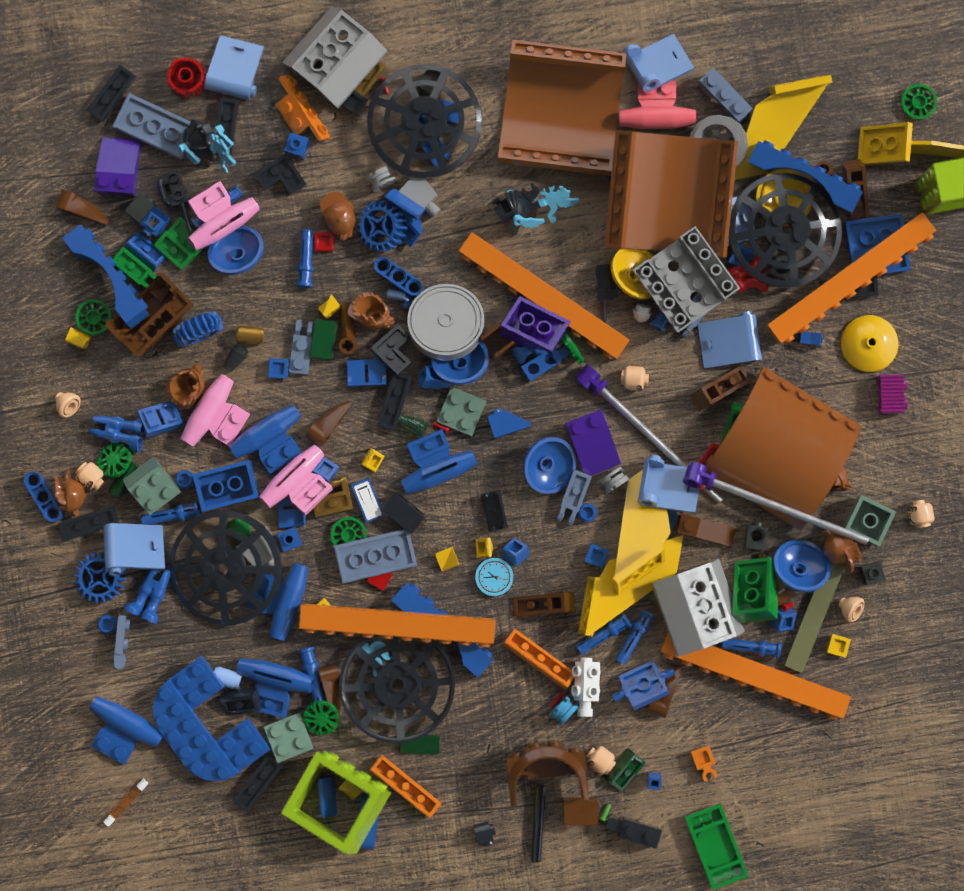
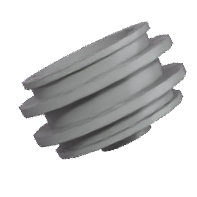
[690,115,748,167]

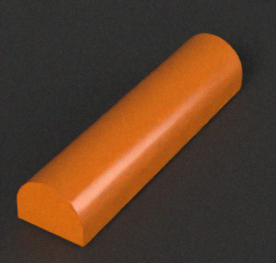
[503,628,574,690]
[369,754,442,819]

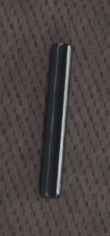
[531,785,546,862]

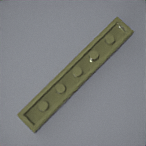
[784,562,844,673]

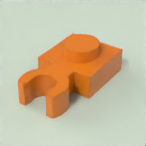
[690,745,717,782]

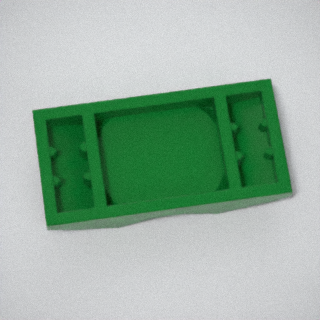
[684,803,749,890]

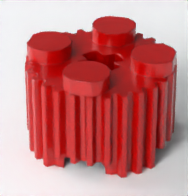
[167,57,206,99]

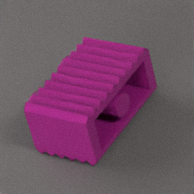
[878,375,908,414]

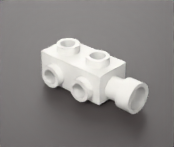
[571,658,600,717]

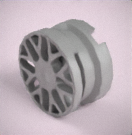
[366,166,397,192]
[599,467,629,494]

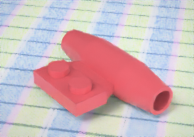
[619,81,696,130]

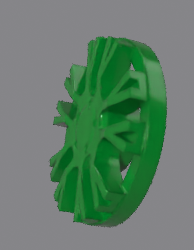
[901,84,937,120]
[76,299,112,335]
[561,332,585,365]
[96,443,132,478]
[331,517,367,546]
[303,700,340,736]

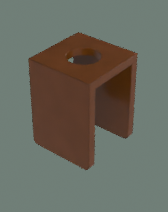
[480,323,515,361]
[563,797,598,825]

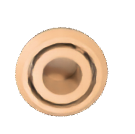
[54,392,81,418]
[838,597,865,622]

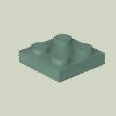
[437,386,487,437]
[263,713,314,764]

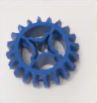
[356,200,407,252]
[171,312,223,347]
[73,552,126,604]

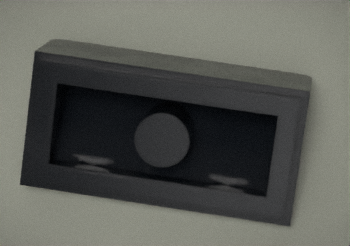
[219,687,261,715]

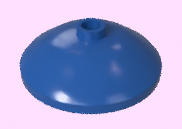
[208,226,264,275]
[431,341,489,385]
[523,437,576,494]
[773,540,831,592]

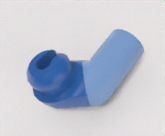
[387,289,413,310]

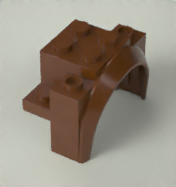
[105,272,194,358]
[506,740,589,806]

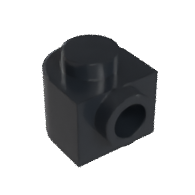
[473,821,496,847]

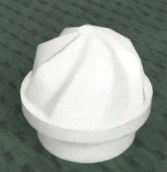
[633,303,652,322]

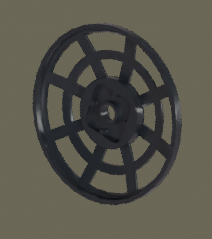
[367,64,482,179]
[728,173,842,288]
[170,510,282,625]
[339,634,455,743]

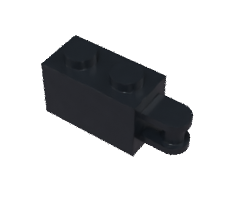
[606,817,662,849]

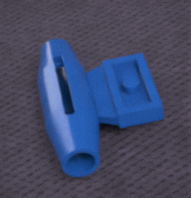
[229,405,302,474]
[401,429,478,494]
[247,563,309,641]
[237,658,315,718]
[89,696,163,765]

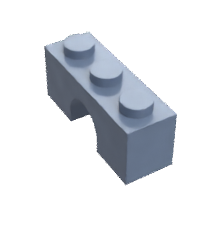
[697,68,753,123]

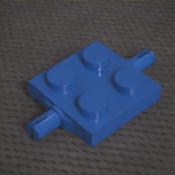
[612,660,675,710]

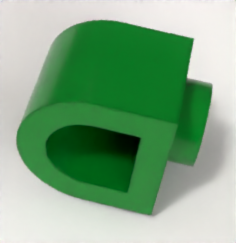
[228,519,252,540]

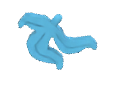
[361,641,392,677]

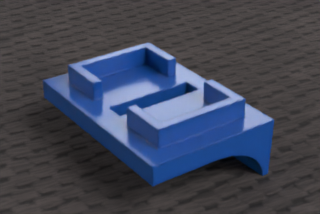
[347,359,386,387]
[137,401,183,438]
[277,495,306,528]

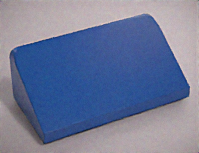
[385,189,425,221]
[125,232,166,273]
[318,776,337,818]

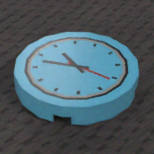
[475,558,513,596]

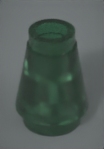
[398,415,428,437]

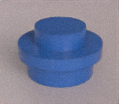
[175,470,195,489]
[578,503,597,522]
[98,615,117,634]

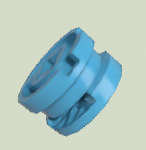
[549,696,578,726]

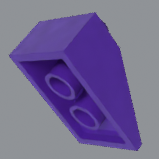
[94,138,141,197]
[500,296,570,353]
[565,409,621,476]

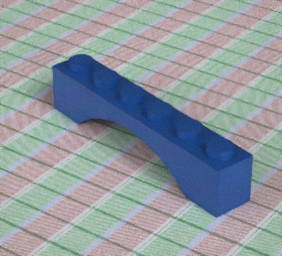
[748,140,863,213]
[62,224,150,329]
[391,583,493,677]

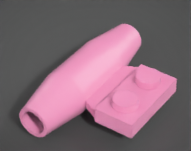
[187,181,260,251]
[180,374,250,447]
[259,445,333,516]

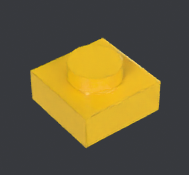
[826,634,851,658]

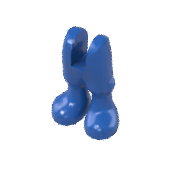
[89,416,145,453]
[123,569,171,624]

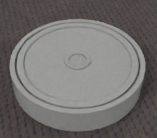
[407,284,485,361]

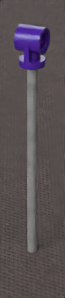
[574,363,723,504]
[683,462,869,545]

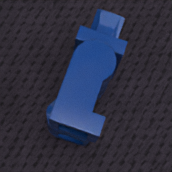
[511,345,569,383]

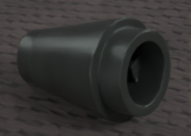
[223,343,249,372]

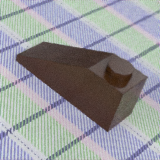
[841,159,870,221]
[690,365,751,412]
[675,514,736,547]
[512,591,576,616]

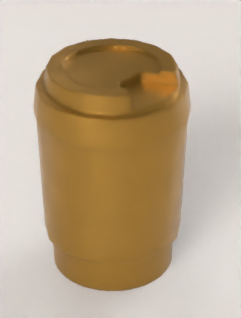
[236,325,264,344]

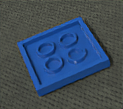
[845,214,911,276]

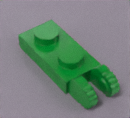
[113,247,156,288]

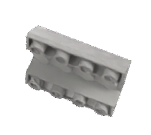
[282,6,388,108]
[633,226,740,333]
[652,559,745,657]

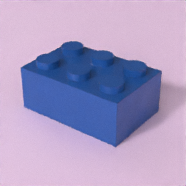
[193,460,260,513]

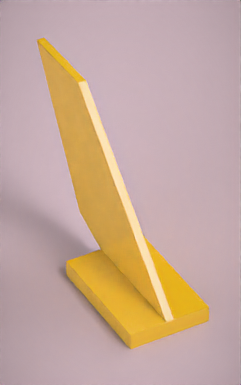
[734,75,832,180]
[858,122,964,165]
[613,470,671,595]
[578,535,683,636]

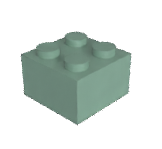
[123,456,181,515]
[843,495,896,547]

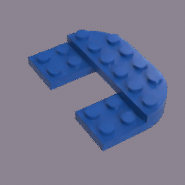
[153,655,271,781]

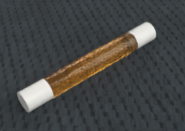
[103,778,149,827]

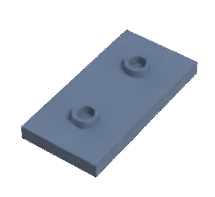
[112,93,190,160]
[333,529,417,584]

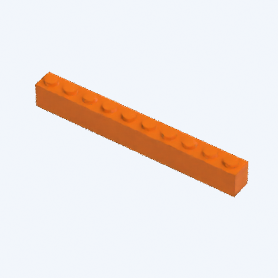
[765,212,937,345]
[459,232,630,360]
[299,603,496,647]
[660,630,851,720]

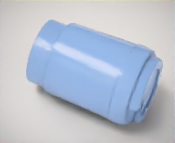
[214,667,242,689]

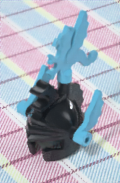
[178,119,236,174]
[492,183,579,235]

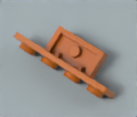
[276,75,330,141]

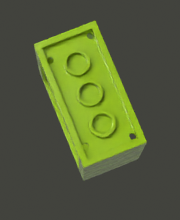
[916,158,964,215]
[281,751,391,854]

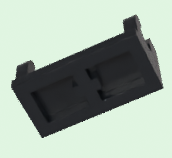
[481,490,508,532]
[382,492,427,534]

